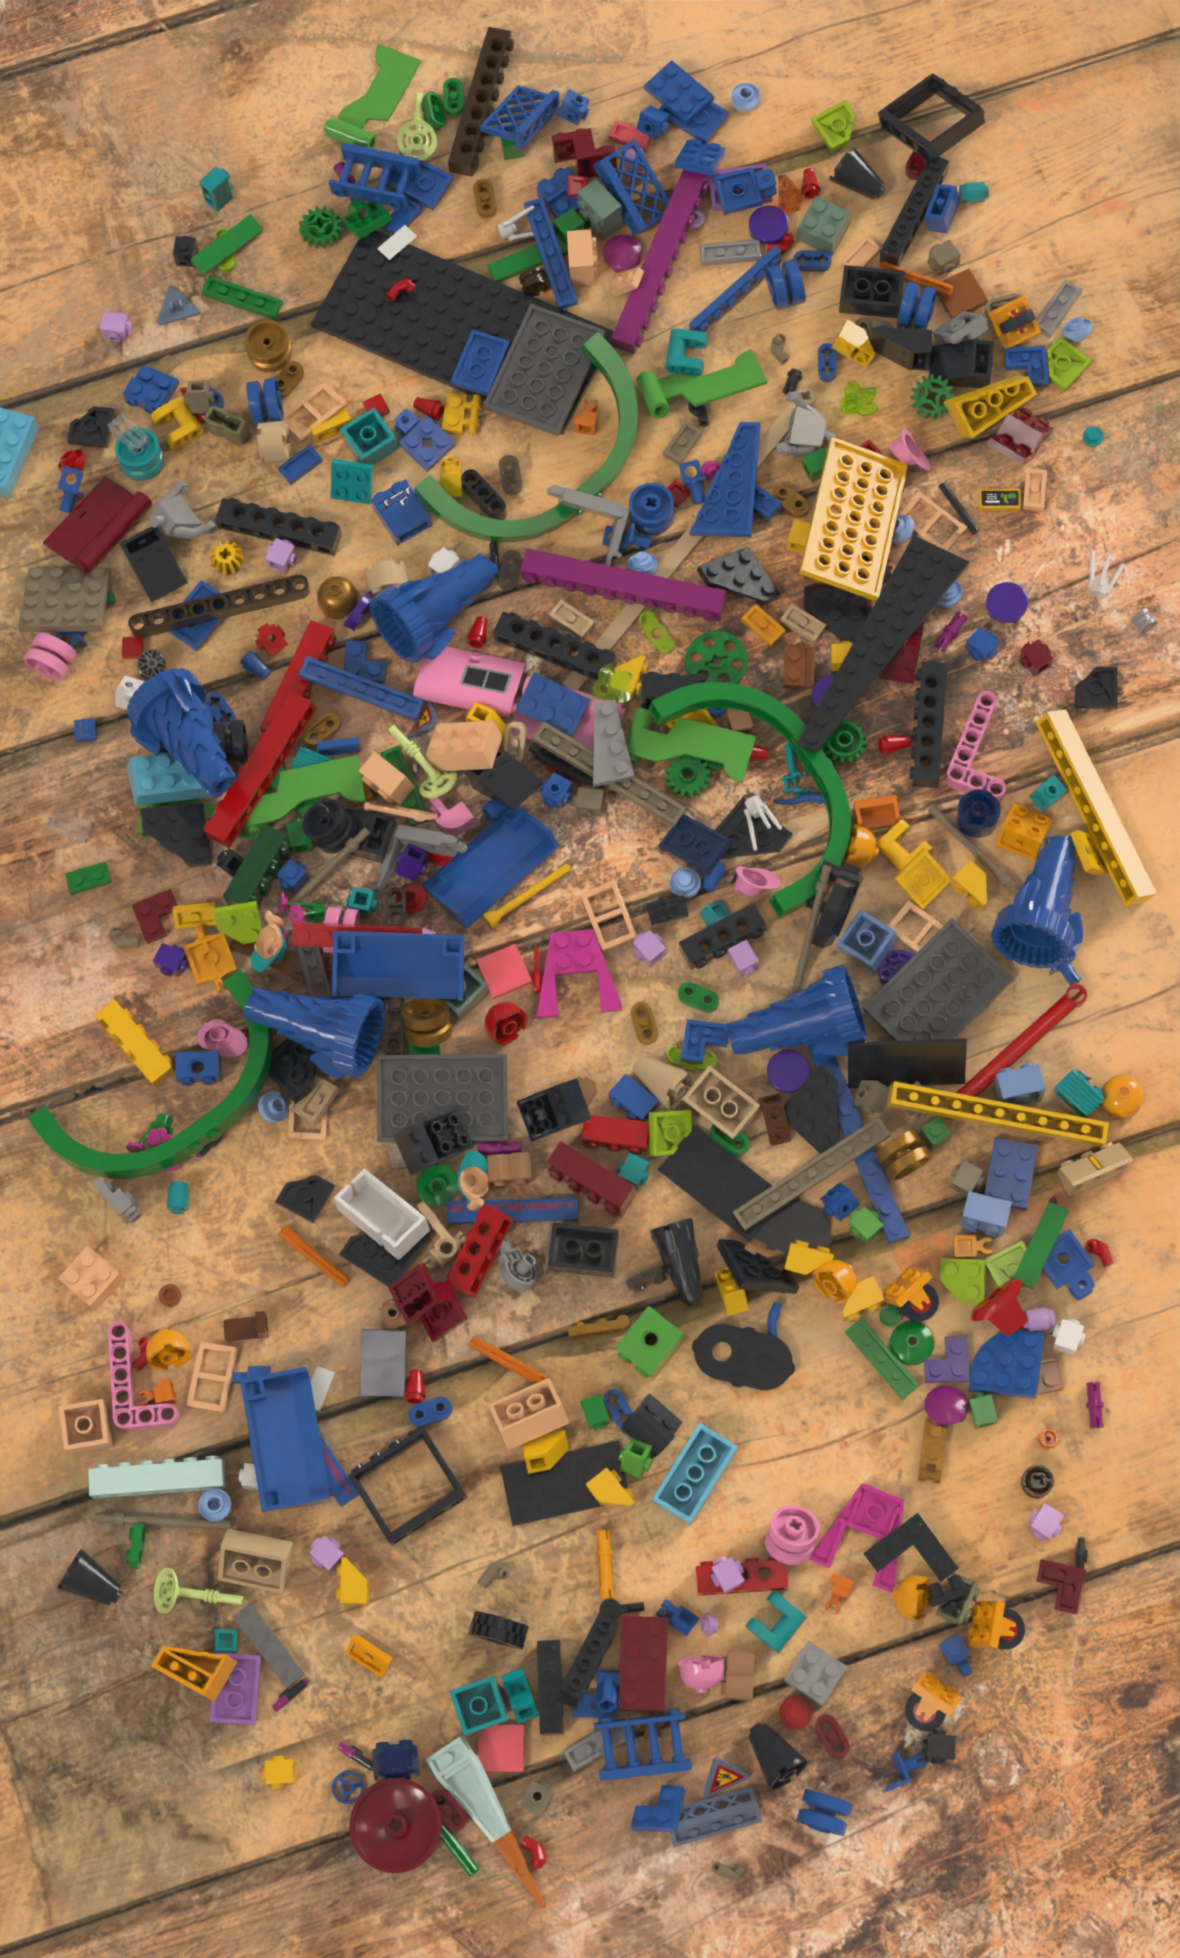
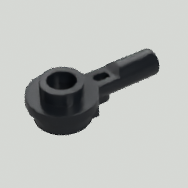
[599,1599,645,1621]

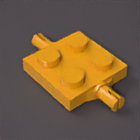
[183,924,238,993]

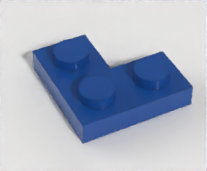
[1004,346,1049,387]
[344,641,387,684]
[681,1019,728,1064]
[631,1785,686,1833]

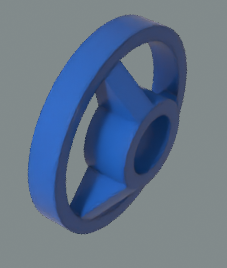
[332,1771,364,1804]

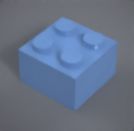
[836,909,899,973]
[993,1063,1046,1105]
[960,1191,1012,1238]

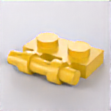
[442,393,482,435]

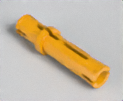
[595,1530,614,1600]

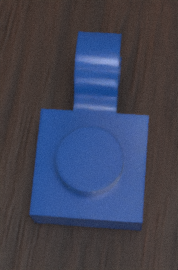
[232,1366,271,1384]
[656,1600,700,1636]
[939,1634,972,1678]

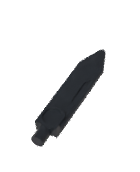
[528,744,605,789]

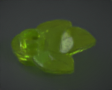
[840,380,878,416]
[593,663,632,703]

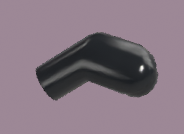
[688,402,709,427]

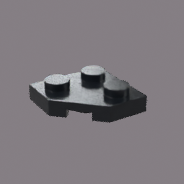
[67,406,115,448]
[1074,667,1118,709]
[275,1175,335,1224]

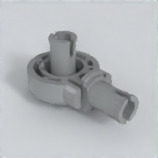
[498,1236,538,1293]

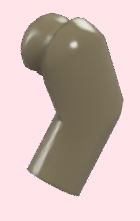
[770,333,789,365]
[109,927,139,948]
[477,1564,510,1588]
[711,1861,745,1881]

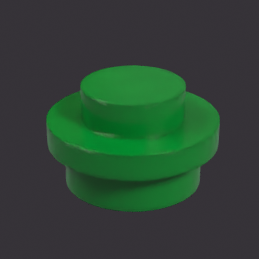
[879,1305,901,1327]

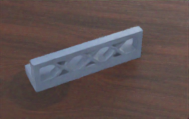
[669,1786,762,1847]

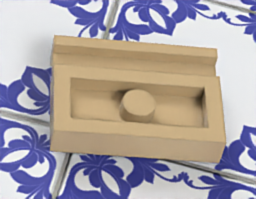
[288,1075,339,1125]

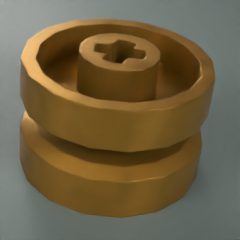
[244,320,292,373]
[401,998,452,1047]
[875,1130,932,1181]

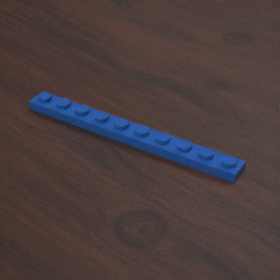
[807,1044,909,1244]

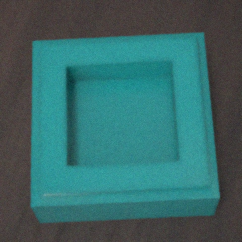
[214,1629,238,1653]

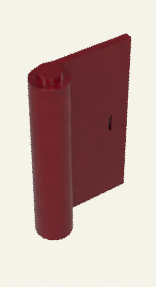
[43,476,152,573]

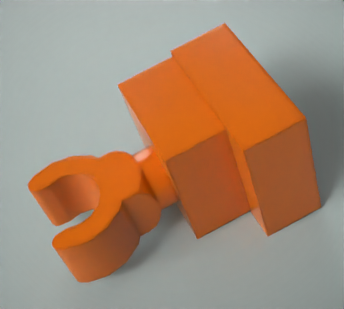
[575,398,598,436]
[137,1378,177,1406]
[825,1573,854,1615]

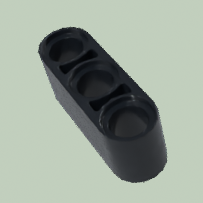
[461,469,507,520]

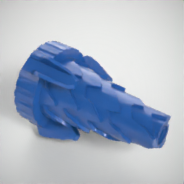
[370,553,499,663]
[127,668,238,798]
[991,835,1083,969]
[726,964,867,1056]
[243,986,385,1079]

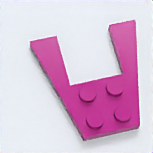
[537,929,623,1019]
[809,1483,904,1593]

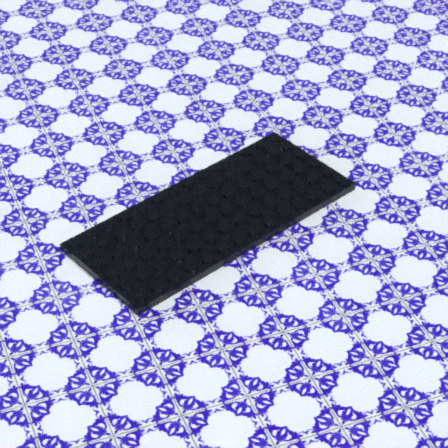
[311,230,614,435]

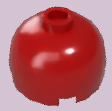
[484,1001,528,1045]

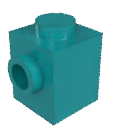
[1029,774,1067,811]
[346,886,379,918]
[616,1153,650,1190]

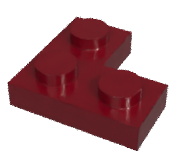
[132,889,178,944]
[1036,1559,1086,1615]

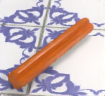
[879,262,954,296]
[279,1226,350,1287]
[469,1336,548,1384]

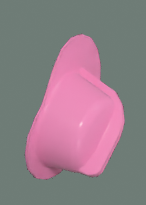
[890,428,931,471]
[734,866,781,897]
[197,1019,248,1058]

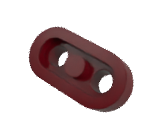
[905,151,927,180]
[815,1715,850,1759]
[431,1789,468,1831]

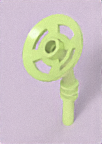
[397,92,437,161]
[388,725,458,799]
[154,1568,244,1614]

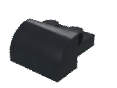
[619,1393,683,1459]

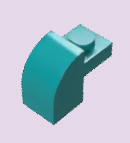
[501,1668,539,1724]

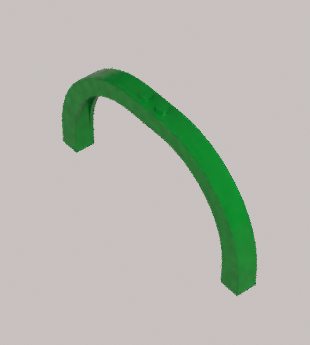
[414,332,638,542]
[648,682,851,919]
[27,969,273,1179]

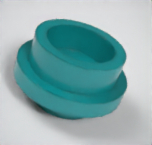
[1083,427,1103,447]

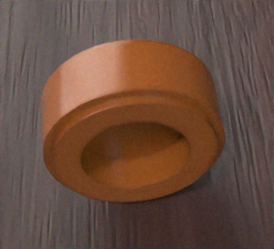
[159,1284,182,1307]

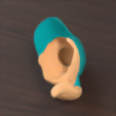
[250,910,287,973]
[456,1151,489,1211]

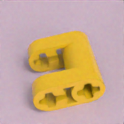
[151,397,204,450]
[876,819,933,871]

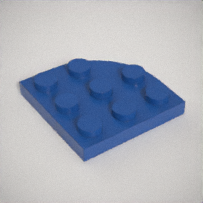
[968,1330,1045,1399]

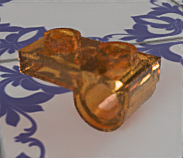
[778,174,803,212]

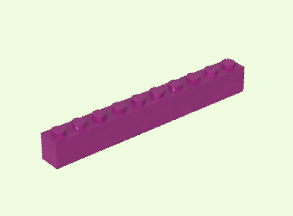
[611,170,710,354]
[520,548,727,622]

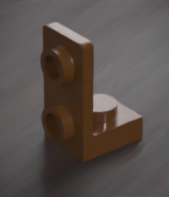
[758,1093,791,1146]
[223,1311,269,1342]

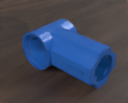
[597,1670,620,1713]

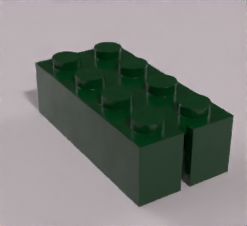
[223,824,293,911]

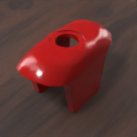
[971,1279,1028,1336]

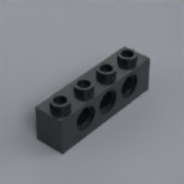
[678,903,766,970]
[557,1613,619,1710]
[537,1640,564,1736]

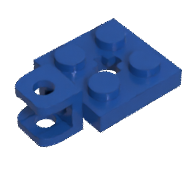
[714,167,777,215]
[394,409,456,472]
[1043,1229,1094,1300]

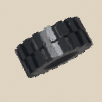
[468,1611,529,1650]

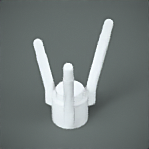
[497,206,534,242]
[1088,550,1125,598]
[744,796,782,851]

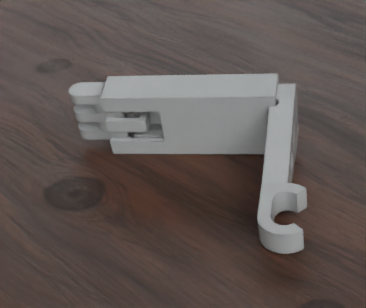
[546,485,629,566]
[368,824,467,893]

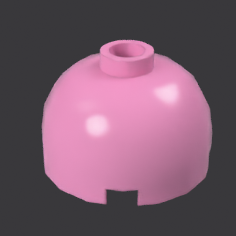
[679,1655,724,1693]

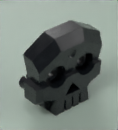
[805,860,864,948]

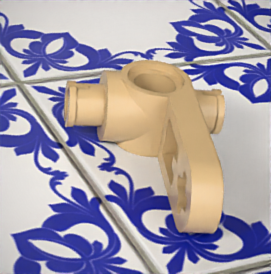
[416,1201,467,1271]

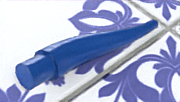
[773,792,825,805]
[767,1302,782,1338]

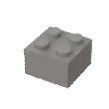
[784,1641,847,1707]

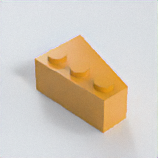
[151,1646,237,1702]

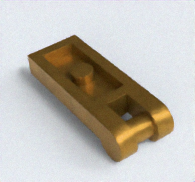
[568,1315,630,1340]
[918,1418,948,1484]

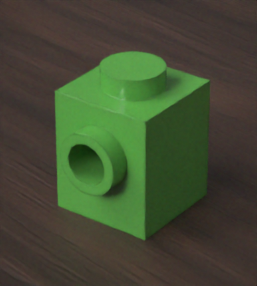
[848,1206,883,1244]
[619,1438,653,1479]

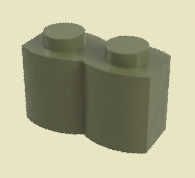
[204,406,249,445]

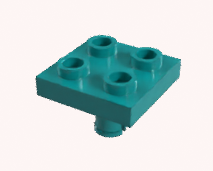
[330,459,373,504]

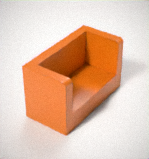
[853,795,900,830]

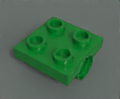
[340,199,392,239]

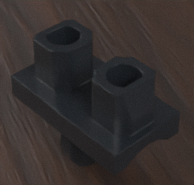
[646,895,689,925]
[927,1574,971,1615]

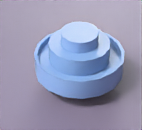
[731,83,760,112]
[1062,317,1093,342]
[891,514,914,544]
[627,552,658,575]
[937,581,962,608]
[670,867,701,899]
[258,1091,289,1123]
[198,1488,232,1522]

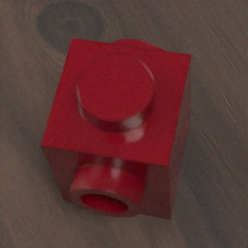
[1020,639,1053,677]

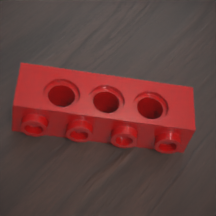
[446,1204,514,1298]
[696,1557,788,1596]

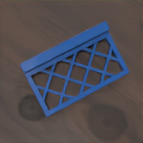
[480,85,560,150]
[593,139,670,235]

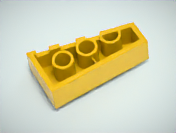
[944,375,1037,438]
[94,999,175,1089]

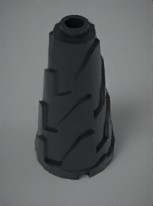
[650,1218,704,1307]

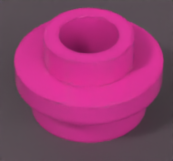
[701,460,720,481]

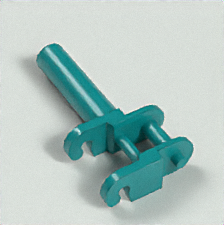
[780,743,810,796]

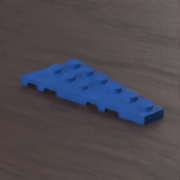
[689,422,761,538]

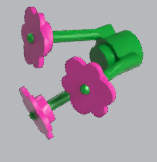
[278,892,326,946]
[126,1113,179,1172]

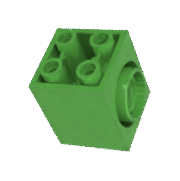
[615,1306,688,1378]

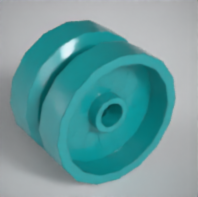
[115,428,164,481]

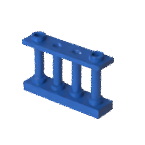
[329,143,421,209]
[594,1709,692,1781]

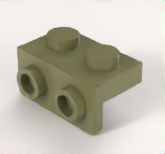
[935,1573,981,1626]

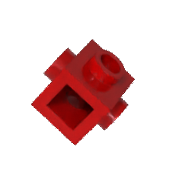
[255,623,288,656]

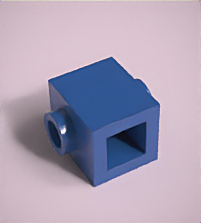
[636,105,670,139]
[965,626,999,664]
[277,859,309,894]

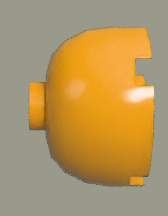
[842,824,879,868]
[1101,1075,1144,1120]
[813,1260,857,1304]
[146,1329,191,1370]
[892,1575,932,1622]

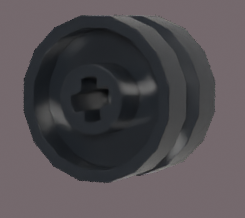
[213,720,248,766]
[303,799,357,853]

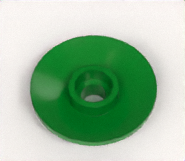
[416,1164,458,1207]
[890,1321,934,1365]

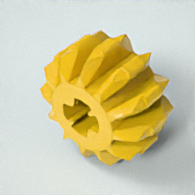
[209,540,244,576]

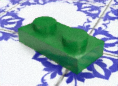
[65,862,112,895]

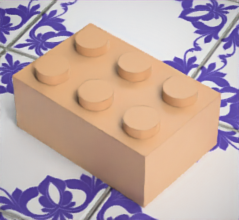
[426,720,502,771]
[488,1378,569,1450]

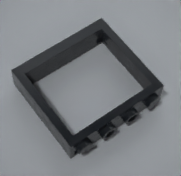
[877,73,986,163]
[348,1427,467,1546]

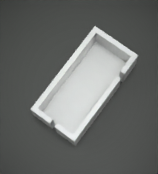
[334,1168,430,1260]

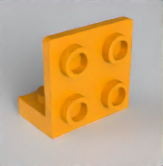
[995,803,1053,861]

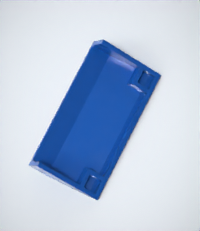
[422,806,560,929]
[332,931,464,1000]
[240,1367,331,1512]

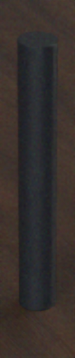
[938,482,979,535]

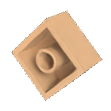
[567,229,598,287]
[359,752,415,806]
[58,1245,124,1311]
[59,1399,113,1454]

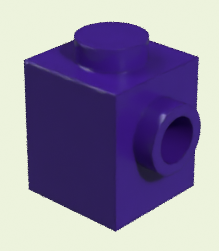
[395,843,428,882]
[153,943,188,977]

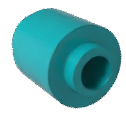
[959,182,989,203]
[167,1181,190,1214]

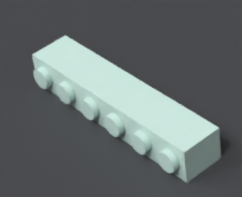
[88,1456,226,1499]

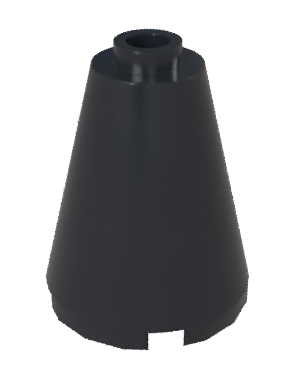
[829,146,885,200]
[57,1548,122,1605]
[748,1723,808,1790]

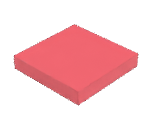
[476,944,532,999]
[478,1725,524,1772]

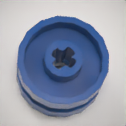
[765,259,806,311]
[897,282,936,329]
[246,377,284,427]
[629,483,674,536]
[796,1789,853,1836]

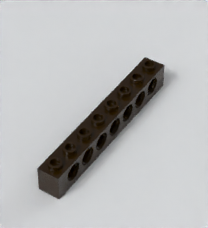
[448,26,514,177]

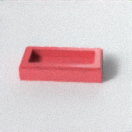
[609,121,652,153]

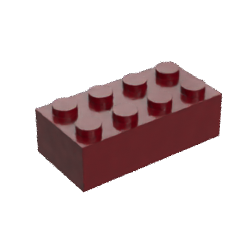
[546,1141,636,1217]
[618,1616,668,1713]

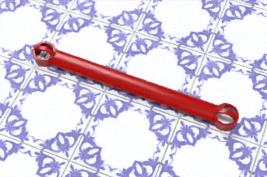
[943,984,1087,1120]

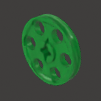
[685,631,748,684]

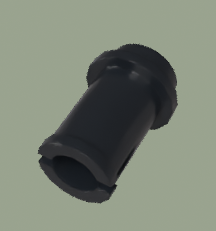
[782,368,803,395]

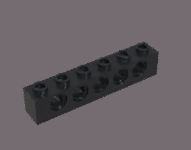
[879,157,949,267]
[215,498,342,556]
[493,611,617,685]
[909,661,947,788]

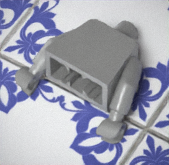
[776,391,835,456]
[150,479,217,540]

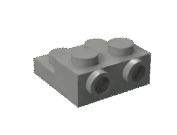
[932,311,989,344]
[93,1178,141,1225]

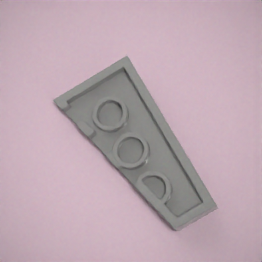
[593,699,634,787]

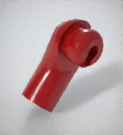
[767,233,794,254]
[386,278,415,301]
[1085,1239,1114,1267]
[132,1337,149,1371]
[520,1835,547,1869]

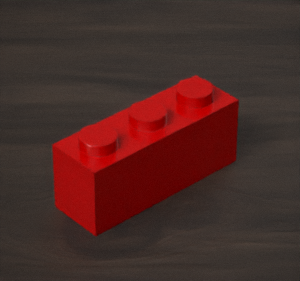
[581,1115,649,1154]

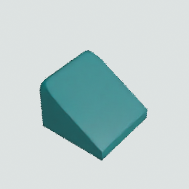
[699,900,731,927]

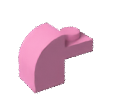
[429,797,476,835]

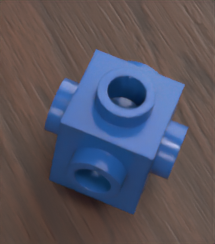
[556,89,590,126]
[540,773,573,810]
[820,1182,860,1222]

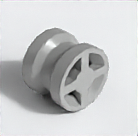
[1131,608,1158,634]

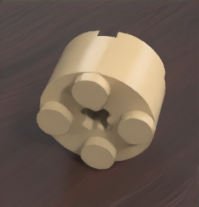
[257,421,291,464]
[364,560,408,597]

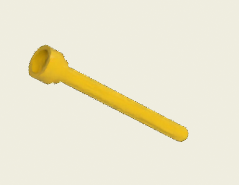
[482,864,571,929]

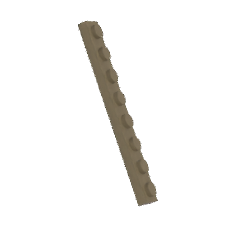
[533,722,686,827]
[733,1117,891,1231]

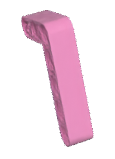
[946,691,1006,804]
[108,1321,180,1431]

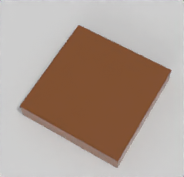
[936,268,988,319]

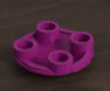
[602,235,642,273]
[924,1386,969,1426]

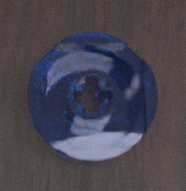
[956,789,1001,838]
[372,1740,420,1781]

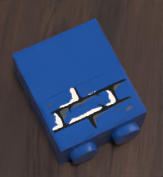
[371,479,432,546]

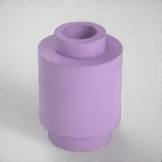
[1023,1308,1055,1332]

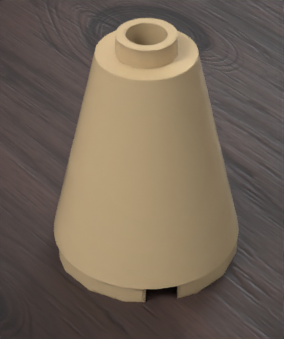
[633,1056,694,1110]

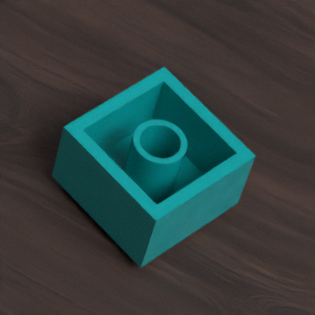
[340,408,398,465]
[449,1676,510,1736]

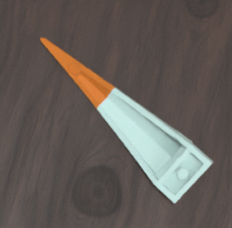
[426,1735,546,1908]

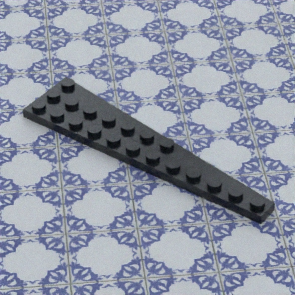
[797,535,970,754]

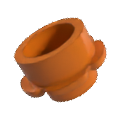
[1037,1428,1059,1450]

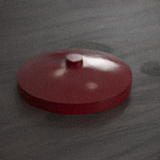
[349,1778,442,1873]

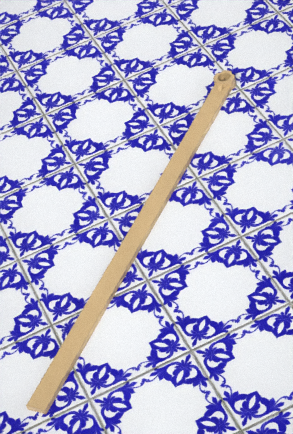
[562,387,816,691]

